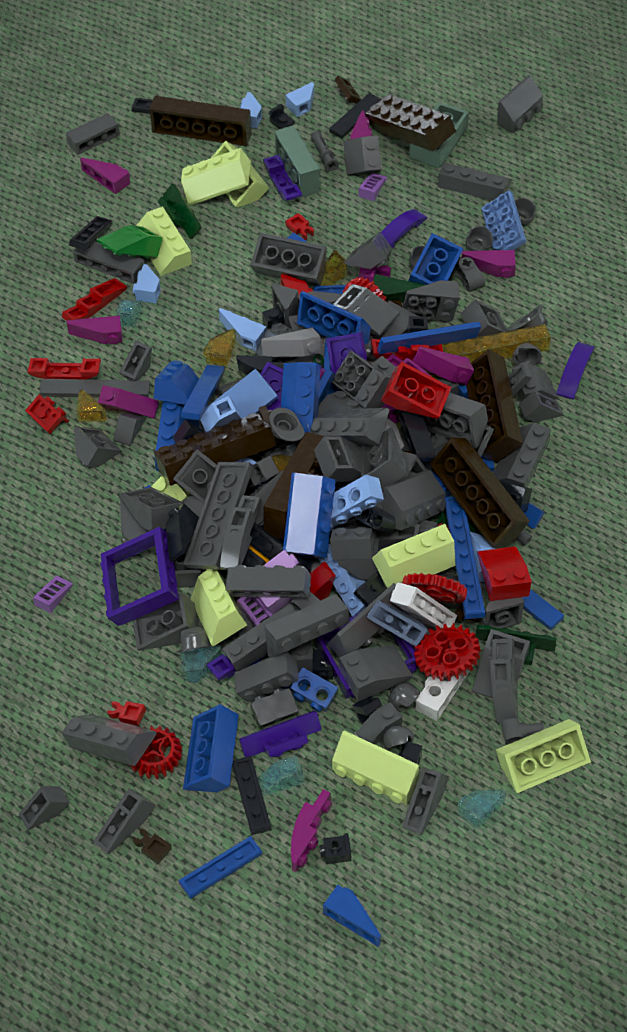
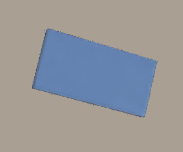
[482,190,527,250]
[202,369,279,419]

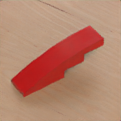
[62,278,127,321]

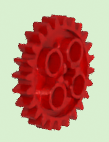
[402,573,467,604]
[414,623,481,681]

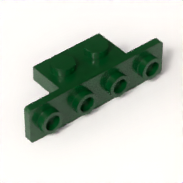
[157,183,202,238]
[475,625,557,665]

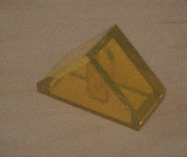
[321,250,347,286]
[76,389,107,422]

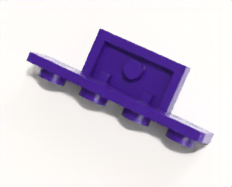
[239,711,322,757]

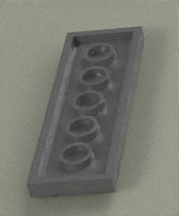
[183,462,254,569]

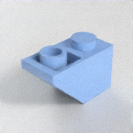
[286,82,315,117]
[240,92,262,128]
[133,264,161,303]
[200,396,241,432]

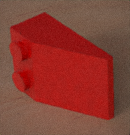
[381,361,452,419]
[477,546,532,601]

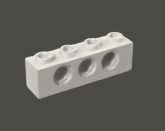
[390,582,457,630]
[414,665,474,721]

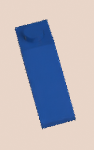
[323,885,381,947]

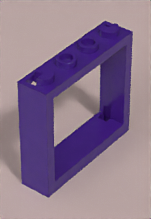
[100,527,179,626]
[314,615,419,699]

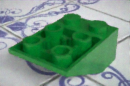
[97,225,163,259]

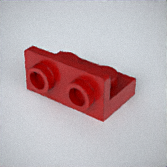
[25,394,69,434]

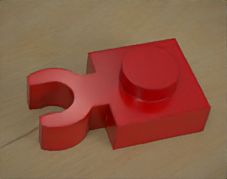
[285,213,314,240]
[395,345,430,361]
[107,701,147,726]

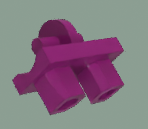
[358,265,391,282]

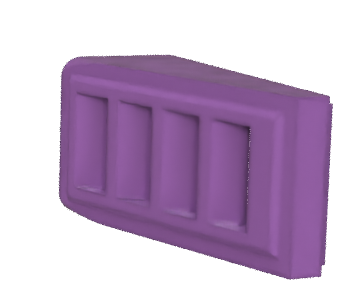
[359,173,387,201]
[33,576,73,613]
[236,597,273,626]

